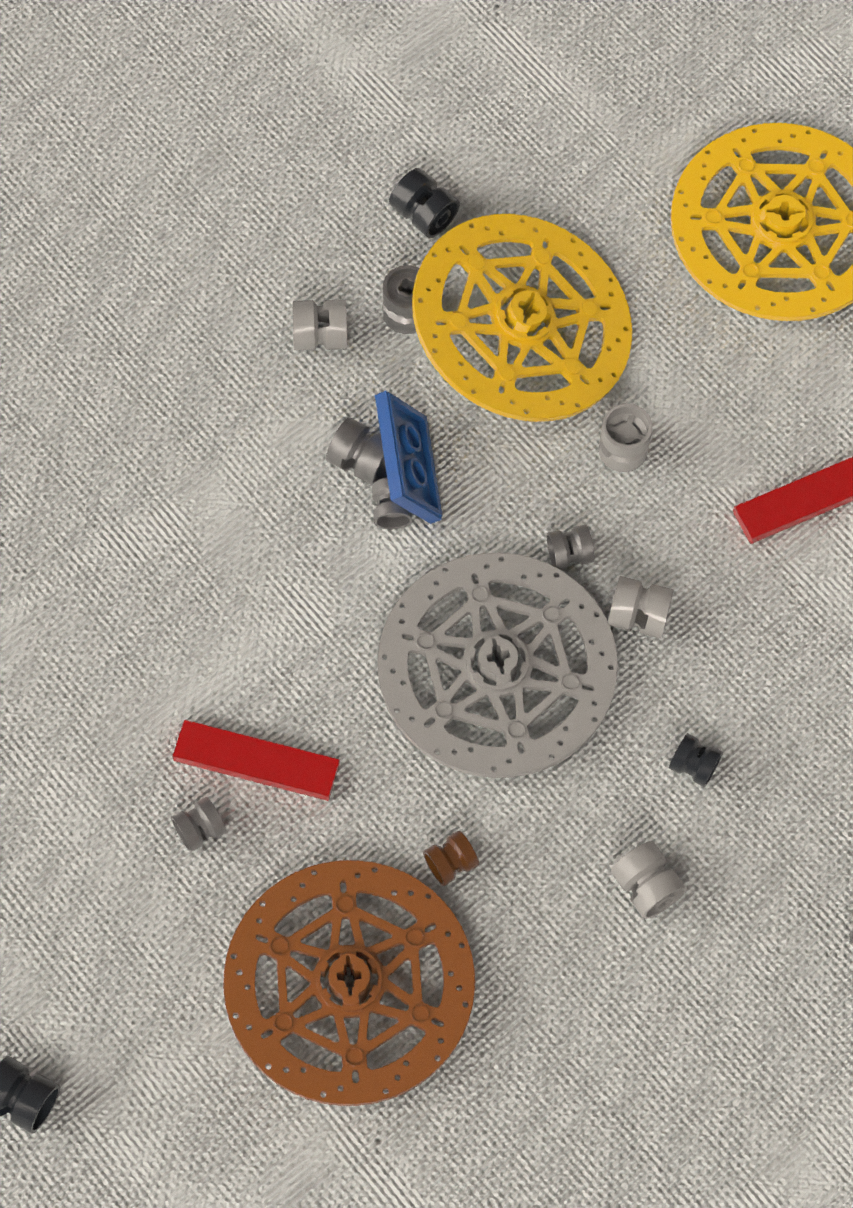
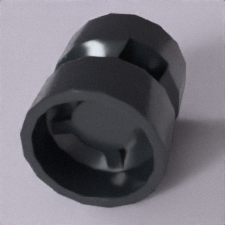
[389,168,460,238]
[0,1056,61,1134]

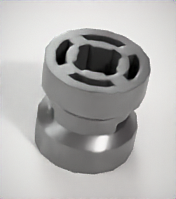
[372,478,412,529]
[547,525,595,569]
[171,797,227,852]

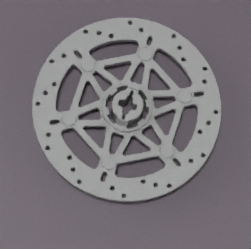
[377,552,618,778]

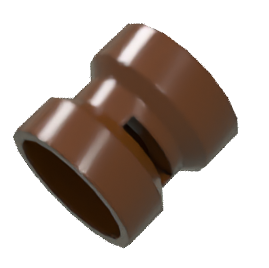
[423,831,479,886]

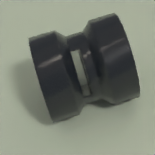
[669,733,723,787]

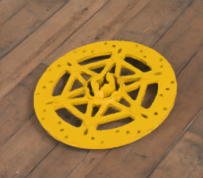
[671,123,853,321]
[412,214,632,422]

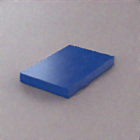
[375,391,443,524]

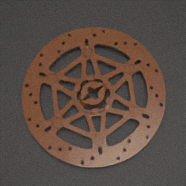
[223,860,475,1106]

